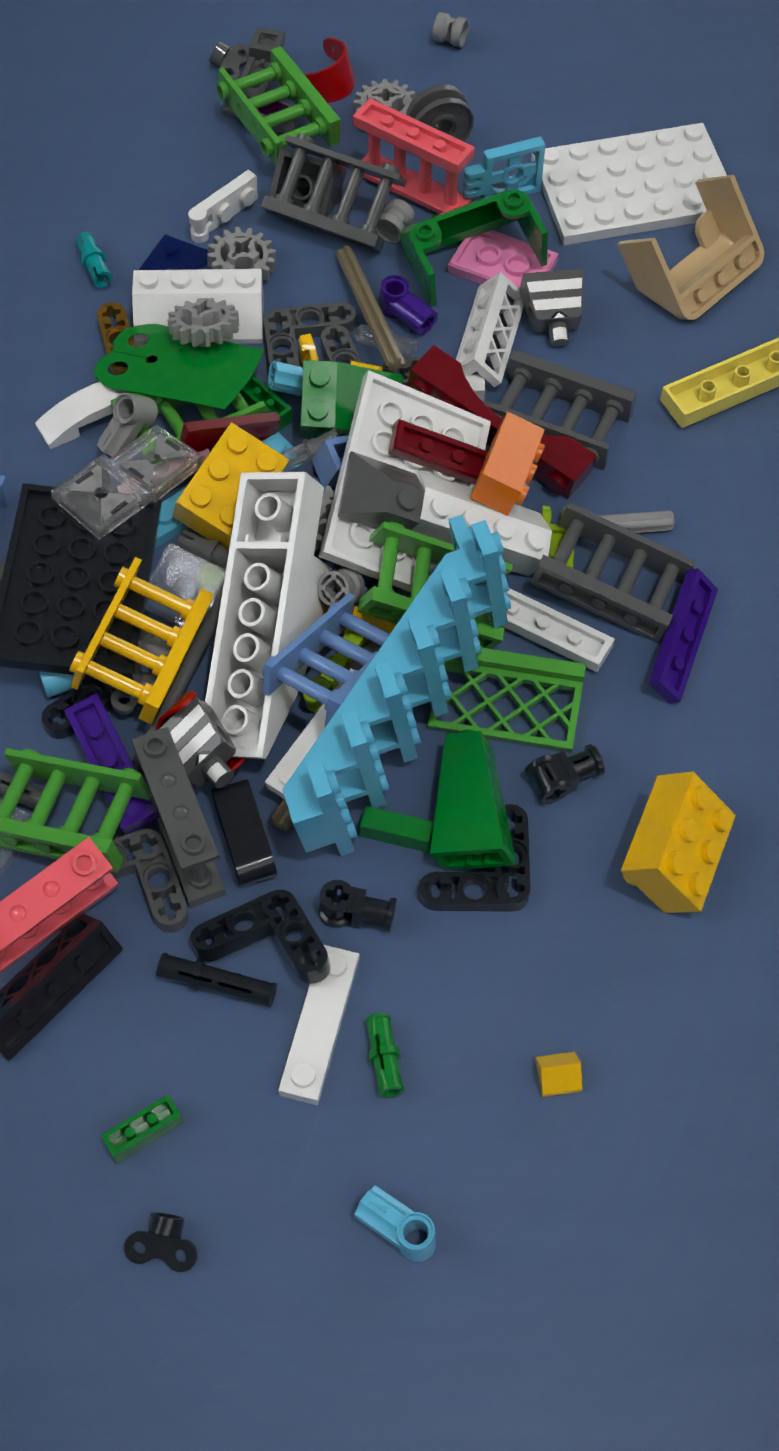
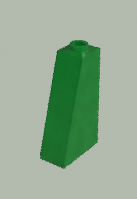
[430,729,516,870]

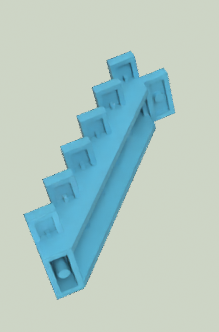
[282,515,511,856]

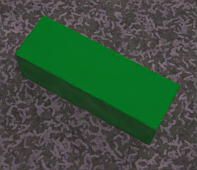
[240,375,293,432]
[360,806,434,853]
[101,1095,183,1164]

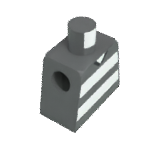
[520,269,584,347]
[159,696,236,788]

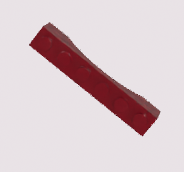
[407,345,597,500]

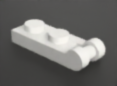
[188,170,258,243]

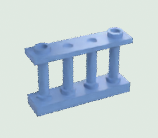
[262,593,390,727]

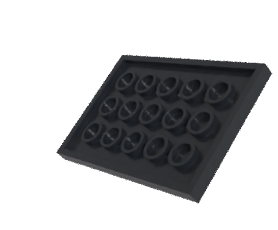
[0,483,162,680]

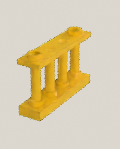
[69,557,214,725]

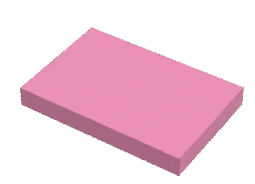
[447,230,559,294]

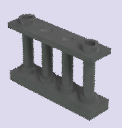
[261,133,407,253]
[484,349,637,470]
[530,502,696,643]
[131,727,226,908]

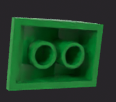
[300,360,403,438]

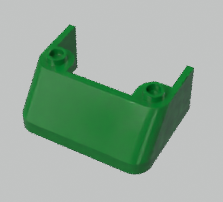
[400,190,548,307]

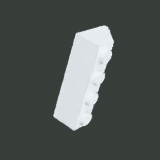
[132,269,264,345]
[412,470,552,577]

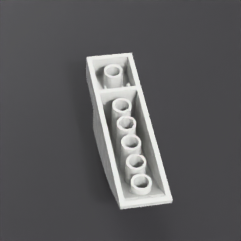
[205,472,332,759]

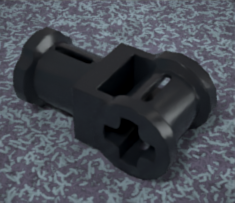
[524,744,605,805]
[319,880,397,933]

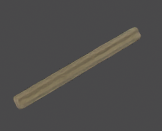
[336,245,405,372]

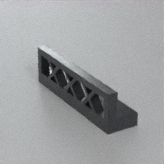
[0,913,123,1061]

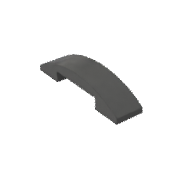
[222,27,285,117]

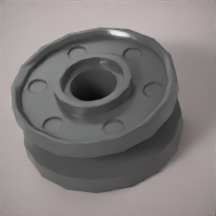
[407,84,474,141]

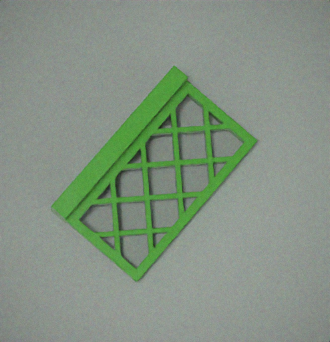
[428,647,586,753]

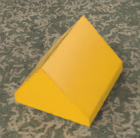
[535,1051,583,1097]

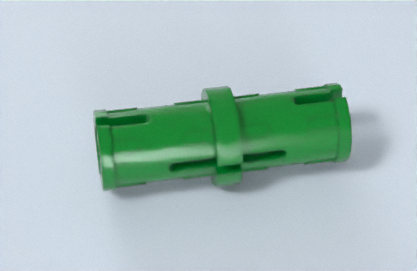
[365,1013,405,1098]

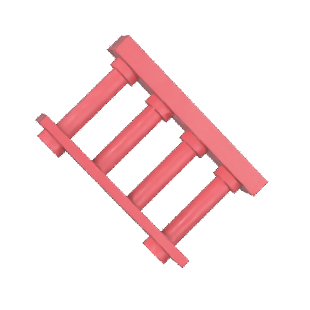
[353,98,475,214]
[0,837,119,974]

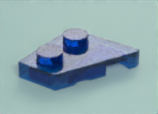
[139,234,208,270]

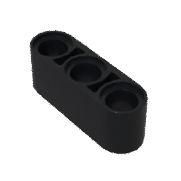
[211,779,277,887]

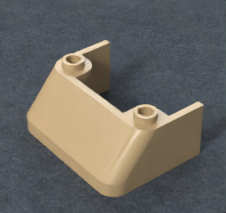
[617,175,764,320]

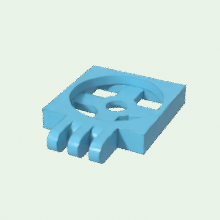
[463,136,545,198]

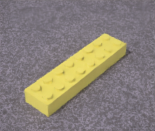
[660,338,779,428]

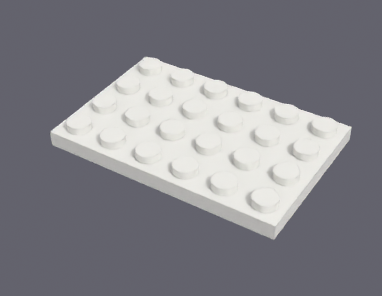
[531,123,727,246]
[319,370,491,592]

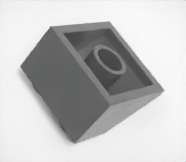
[269,148,347,217]

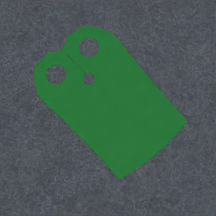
[93,324,264,410]

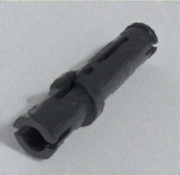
[156,952,277,1008]

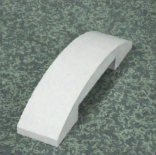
[35,382,130,449]

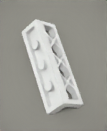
[456,272,524,387]

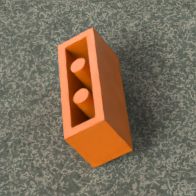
[470,411,545,516]

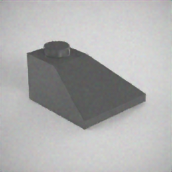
[337,451,425,530]

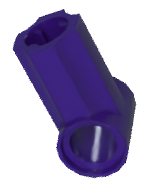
[379,275,438,336]

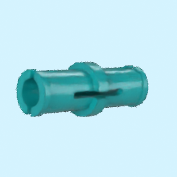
[75,232,113,288]

